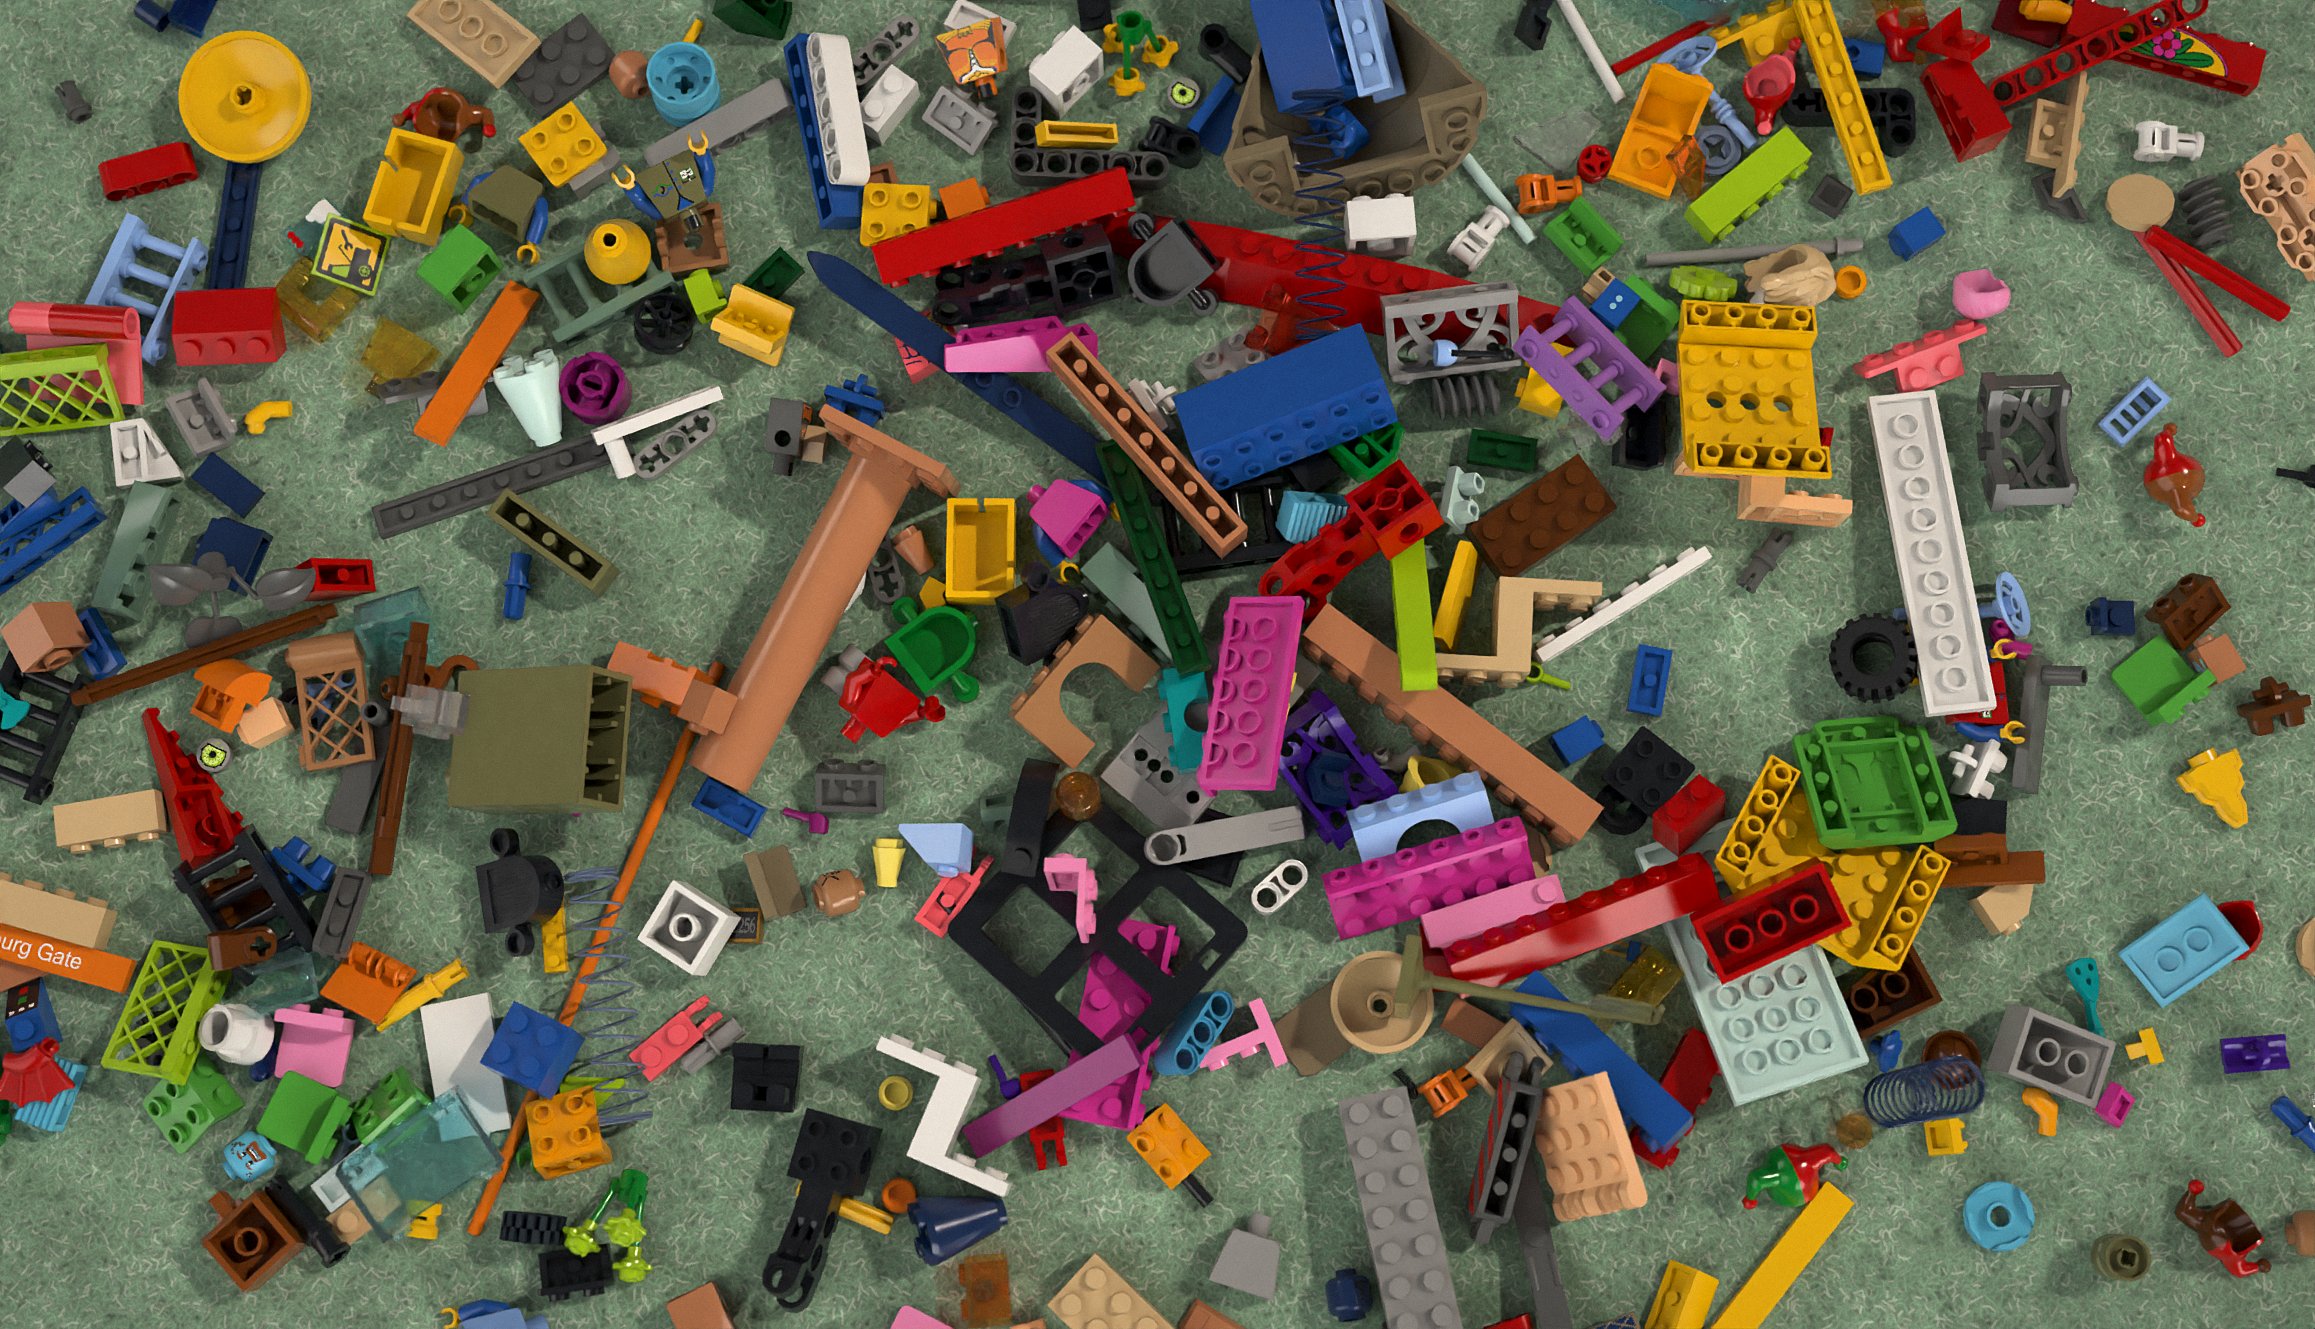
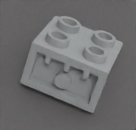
[1192,327,1274,383]

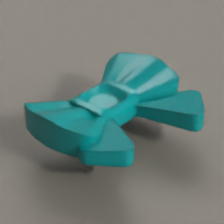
[0,683,31,729]

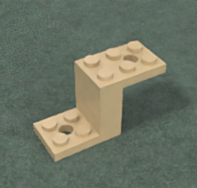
[1436,576,1602,688]

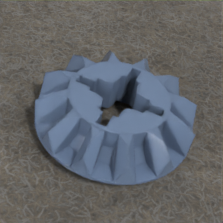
[1689,125,1741,177]

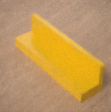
[1644,1259,1719,1329]

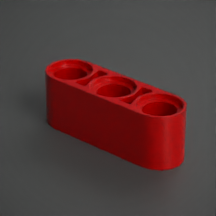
[98,142,199,201]

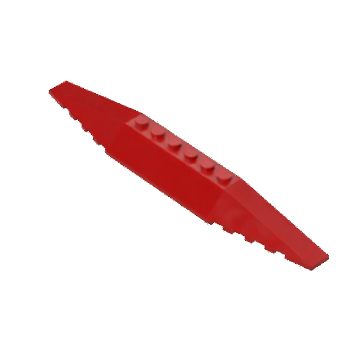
[1072,211,1578,347]

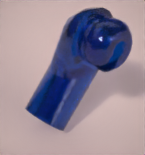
[249,1040,278,1082]

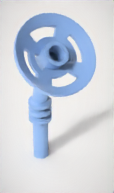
[1656,36,1759,150]
[1893,572,2031,637]

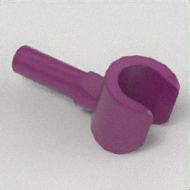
[783,807,829,834]

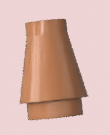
[892,525,936,576]

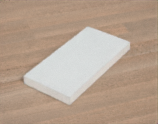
[420,992,512,1143]

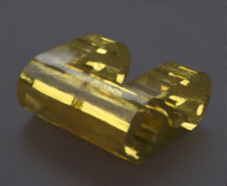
[275,256,360,344]

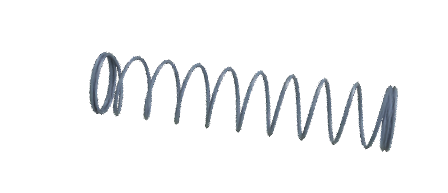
[563,866,653,1126]

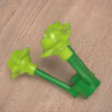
[562,1169,653,1283]

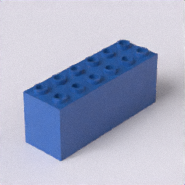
[1249,0,1359,114]
[1173,322,1398,492]

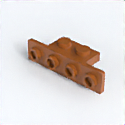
[1934,832,2046,888]

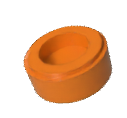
[882,1178,917,1213]

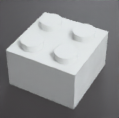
[1029,25,1104,119]
[1343,193,1417,258]
[637,880,741,976]

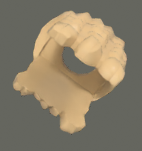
[1743,243,1837,307]

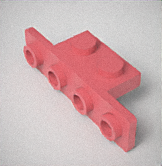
[1853,318,1987,393]

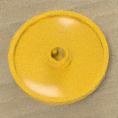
[178,31,312,163]

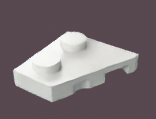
[110,418,185,490]

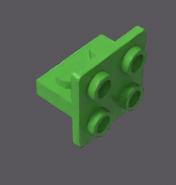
[351,1066,436,1155]

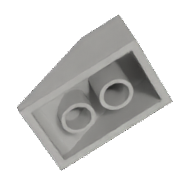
[1986,1004,2116,1108]

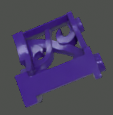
[1278,689,1400,851]

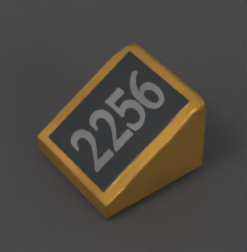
[728,908,764,944]

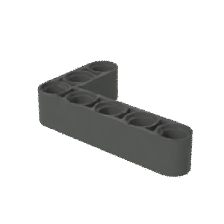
[1009,86,1170,191]

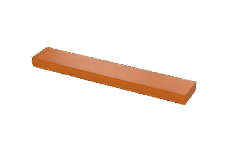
[414,280,540,447]

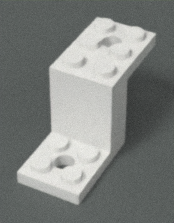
[876,1033,1013,1197]

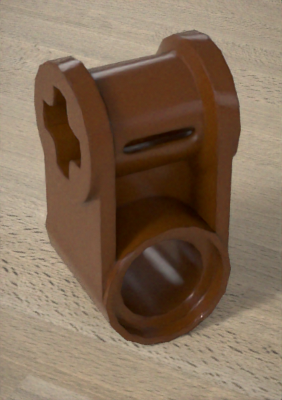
[206,926,277,971]

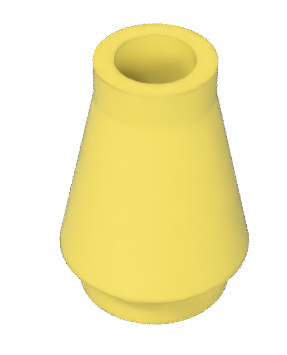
[872,837,906,887]

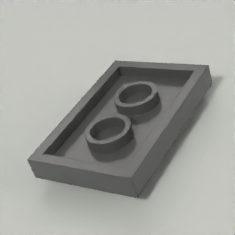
[510,13,615,120]

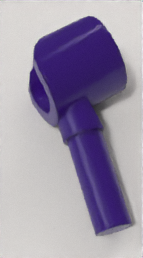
[988,1055,1022,1100]

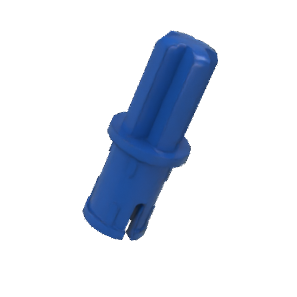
[503,552,532,620]
[2270,1096,2315,1153]

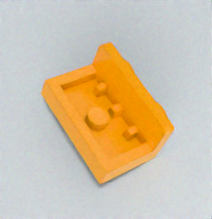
[1127,1102,1211,1189]

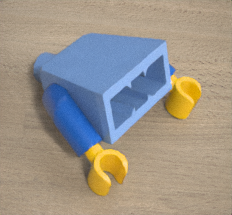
[441,1299,549,1329]

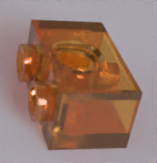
[958,1252,1013,1328]

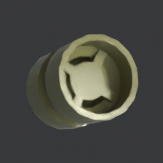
[2091,1234,2151,1282]

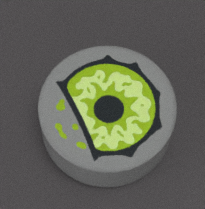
[1167,78,1200,112]
[196,738,234,773]

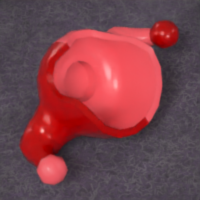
[1742,37,1802,136]

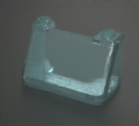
[335,1085,505,1244]

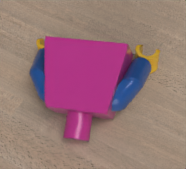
[1027,479,1121,584]

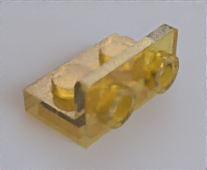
[1605,945,1685,1026]

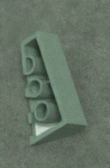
[91,480,183,622]
[1080,542,1204,668]

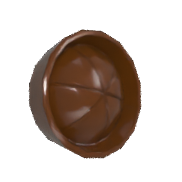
[1921,1030,1982,1091]

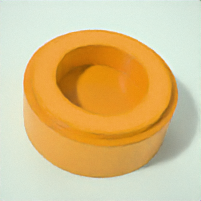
[1834,265,1867,300]

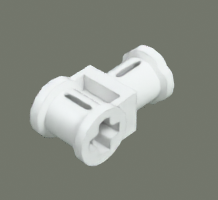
[2134,121,2204,162]
[1446,205,1510,273]

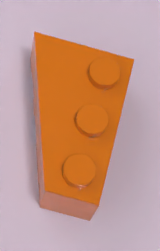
[606,641,717,716]

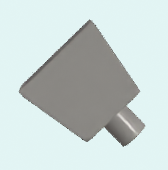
[1208,1212,1280,1300]

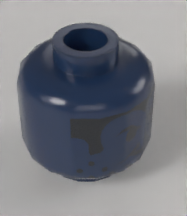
[1325,1268,1373,1322]

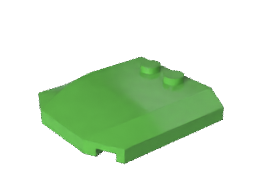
[1791,715,1958,850]

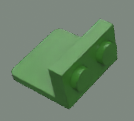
[1614,273,1680,364]
[2110,635,2217,727]
[143,1052,245,1154]
[257,1070,354,1165]

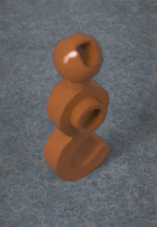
[380,655,480,702]

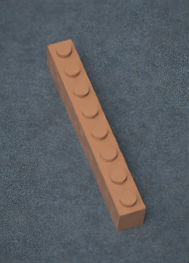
[1046,331,1248,559]

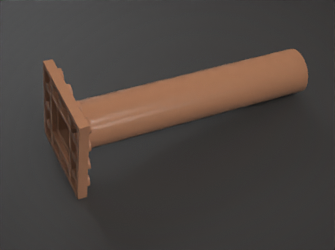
[687,403,962,793]

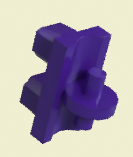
[2220,1034,2290,1074]

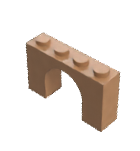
[1007,613,1160,770]

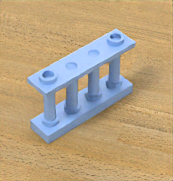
[1334,0,1407,103]
[84,213,209,367]

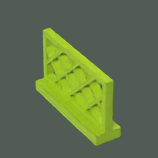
[0,342,125,437]
[100,940,232,1086]

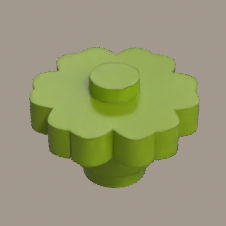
[1669,266,1738,301]

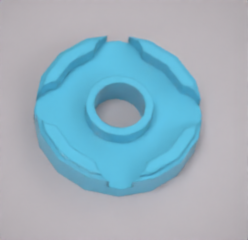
[1963,1181,2035,1252]

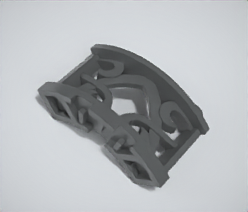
[1976,372,2079,512]

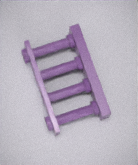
[1512,295,1667,441]

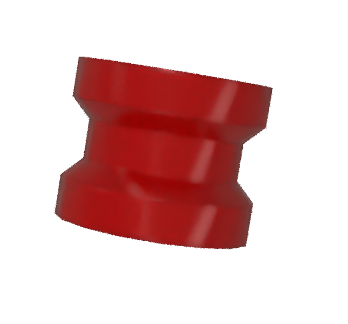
[1576,145,1612,184]

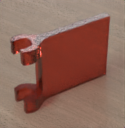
[1243,284,1341,357]

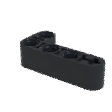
[1781,88,1916,158]

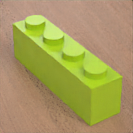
[1683,126,1812,245]

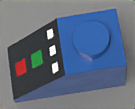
[5,977,64,1053]

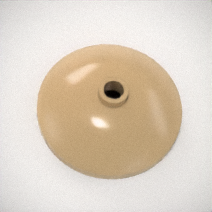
[1330,951,1434,1054]

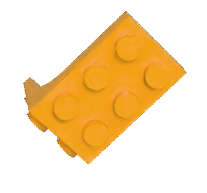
[1607,63,1714,201]

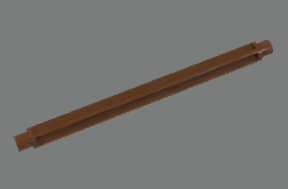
[70,602,339,707]

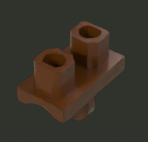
[2236,676,2312,736]

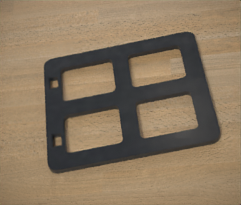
[948,789,1248,1058]

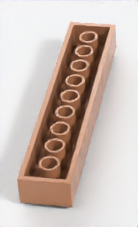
[1300,603,1604,848]

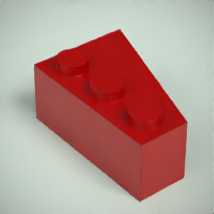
[1919,58,2013,163]

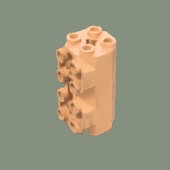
[2236,132,2315,282]

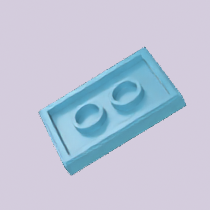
[2118,892,2250,1008]

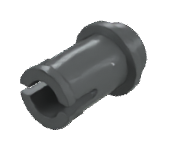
[54,80,92,124]

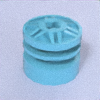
[646,41,722,128]

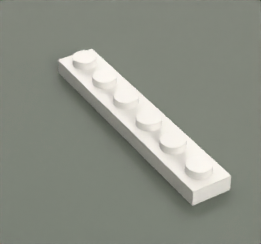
[1532,546,1712,666]

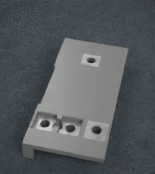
[1100,630,1321,830]

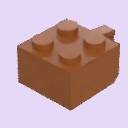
[201,1190,306,1292]

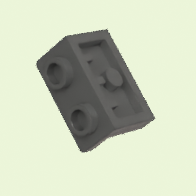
[815,758,886,813]

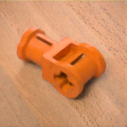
[1515,174,1582,214]
[1416,1055,1479,1119]

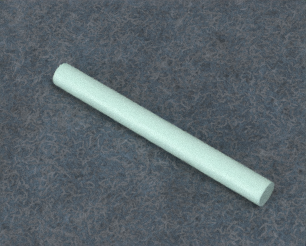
[1461,153,1537,245]

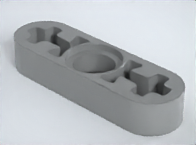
[852,16,921,91]
[633,409,718,482]

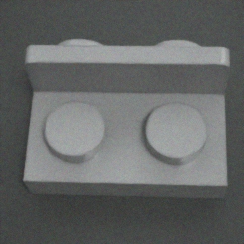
[922,84,1002,155]

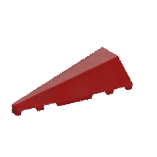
[142,708,244,869]

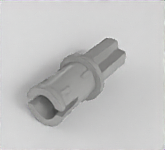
[681,1017,746,1074]

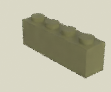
[486,487,620,598]

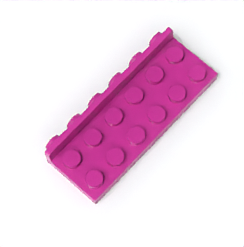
[1196,596,1305,797]
[1321,816,1536,941]
[1057,919,1180,1132]

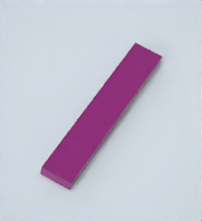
[962,1032,1145,1159]

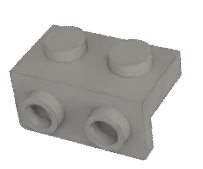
[165,377,238,459]

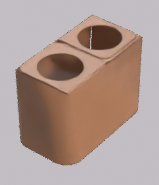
[665,1281,738,1329]

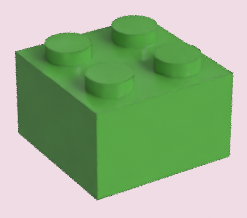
[416,222,505,315]

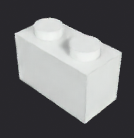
[860,64,920,145]

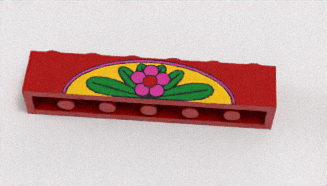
[2058,0,2267,97]

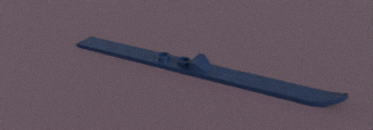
[807,251,1143,487]

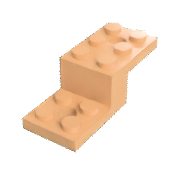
[1673,450,1853,528]

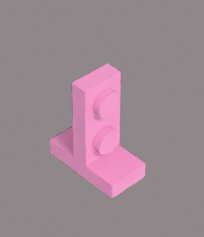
[1199,998,1289,1072]

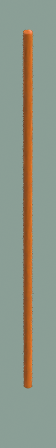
[467,661,726,1236]

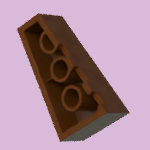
[1842,944,1943,1042]

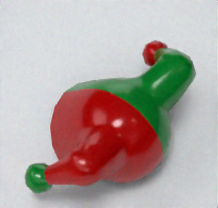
[1742,1143,1848,1210]

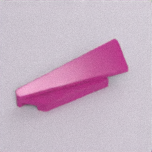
[944,316,1098,372]

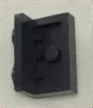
[1612,400,1667,471]
[538,1243,614,1302]

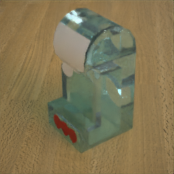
[280,198,349,263]

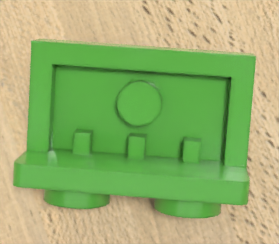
[1543,196,1624,278]

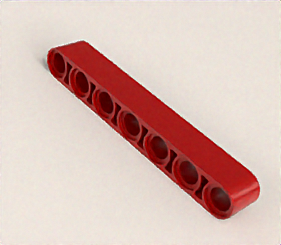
[1985,0,2209,106]

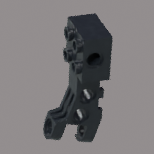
[932,223,1121,326]
[762,1108,883,1313]

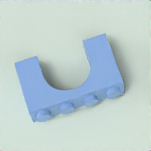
[1346,770,1495,863]

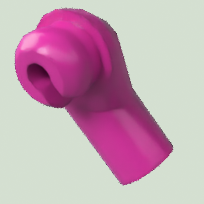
[1989,619,2033,660]

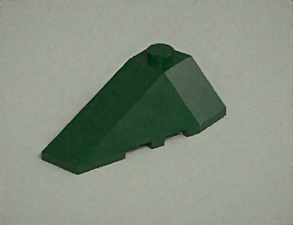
[712,0,793,41]

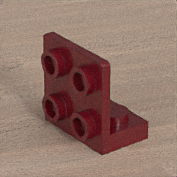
[1991,0,2070,49]

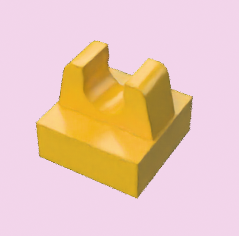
[2125,1026,2165,1065]
[1924,1118,1968,1156]

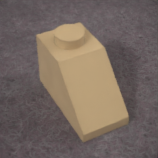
[1968,884,2034,936]

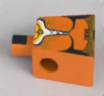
[935,17,1008,99]

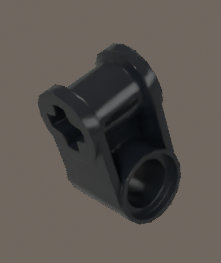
[1137,116,1202,169]

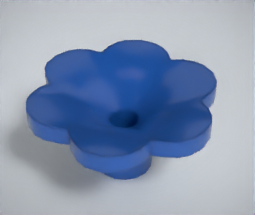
[1869,1030,1903,1072]

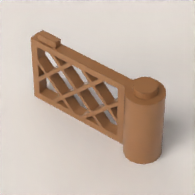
[284,629,376,772]

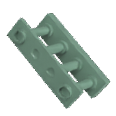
[522,214,680,352]

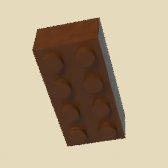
[1465,453,1618,581]

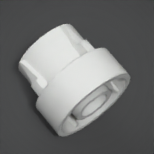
[197,1003,274,1066]

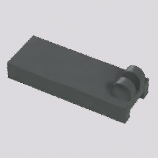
[312,866,373,961]

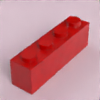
[1628,1027,1721,1170]

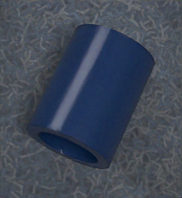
[134,0,172,32]

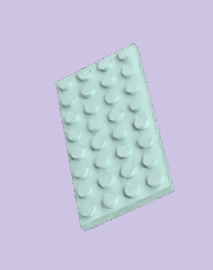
[1634,817,1869,1107]

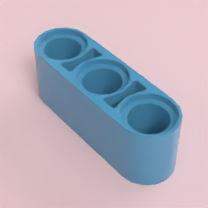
[1154,990,1234,1076]

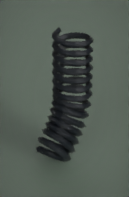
[1393,1068,1418,1100]

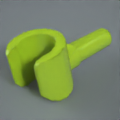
[1525,662,1571,690]

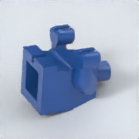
[1309,104,1371,160]

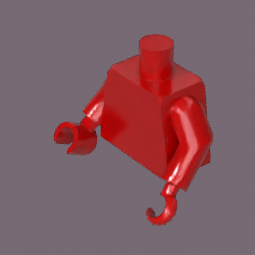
[839,657,946,744]

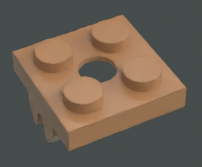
[655,202,730,277]

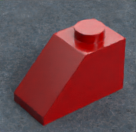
[294,558,376,602]

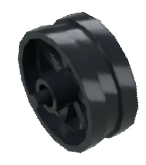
[633,292,695,355]

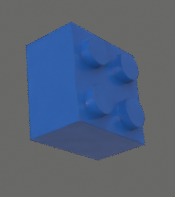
[479,1001,585,1100]

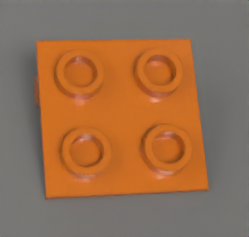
[319,941,417,1025]

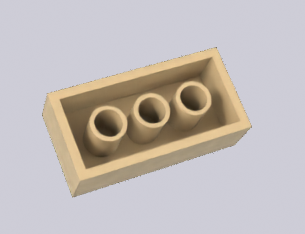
[1047,1252,1176,1329]

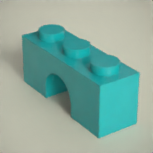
[1157,668,1208,775]

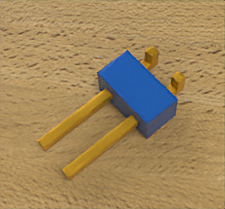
[1603,940,1647,963]

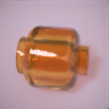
[1056,772,1101,821]

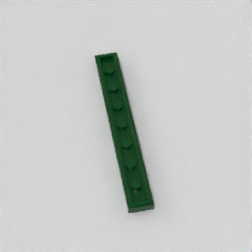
[1094,439,1212,679]

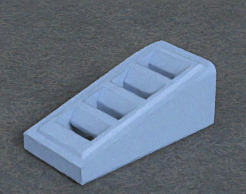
[2097,376,2172,447]

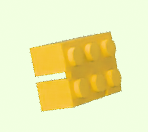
[362,127,465,247]
[946,498,1017,605]

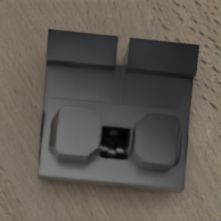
[730,1042,804,1113]

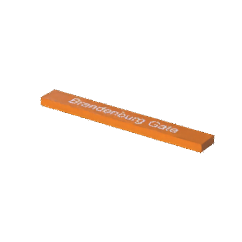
[0,923,137,994]

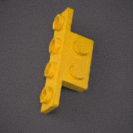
[1705,0,1805,67]

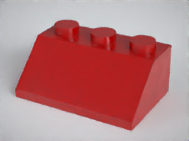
[171,287,287,366]

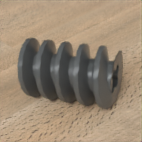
[2178,175,2238,249]
[1430,374,1500,420]

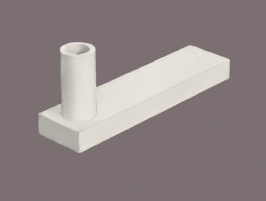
[591,384,724,479]

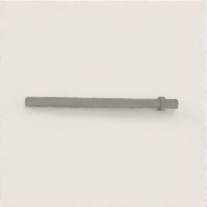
[1645,236,1863,267]

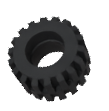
[1829,613,1917,704]

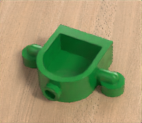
[884,597,981,703]

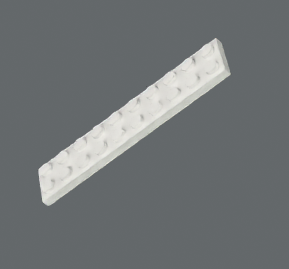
[1866,390,1997,717]

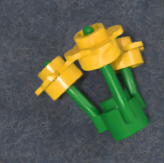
[1102,10,1179,96]

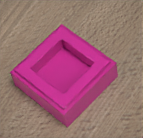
[2094,1081,2135,1129]

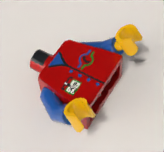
[1945,639,2026,744]

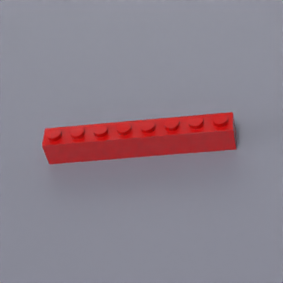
[869,165,1136,288]
[1441,852,1720,999]

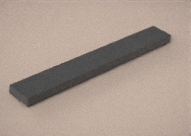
[371,434,636,540]

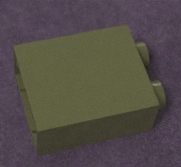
[445,664,633,815]

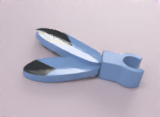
[281,671,356,733]

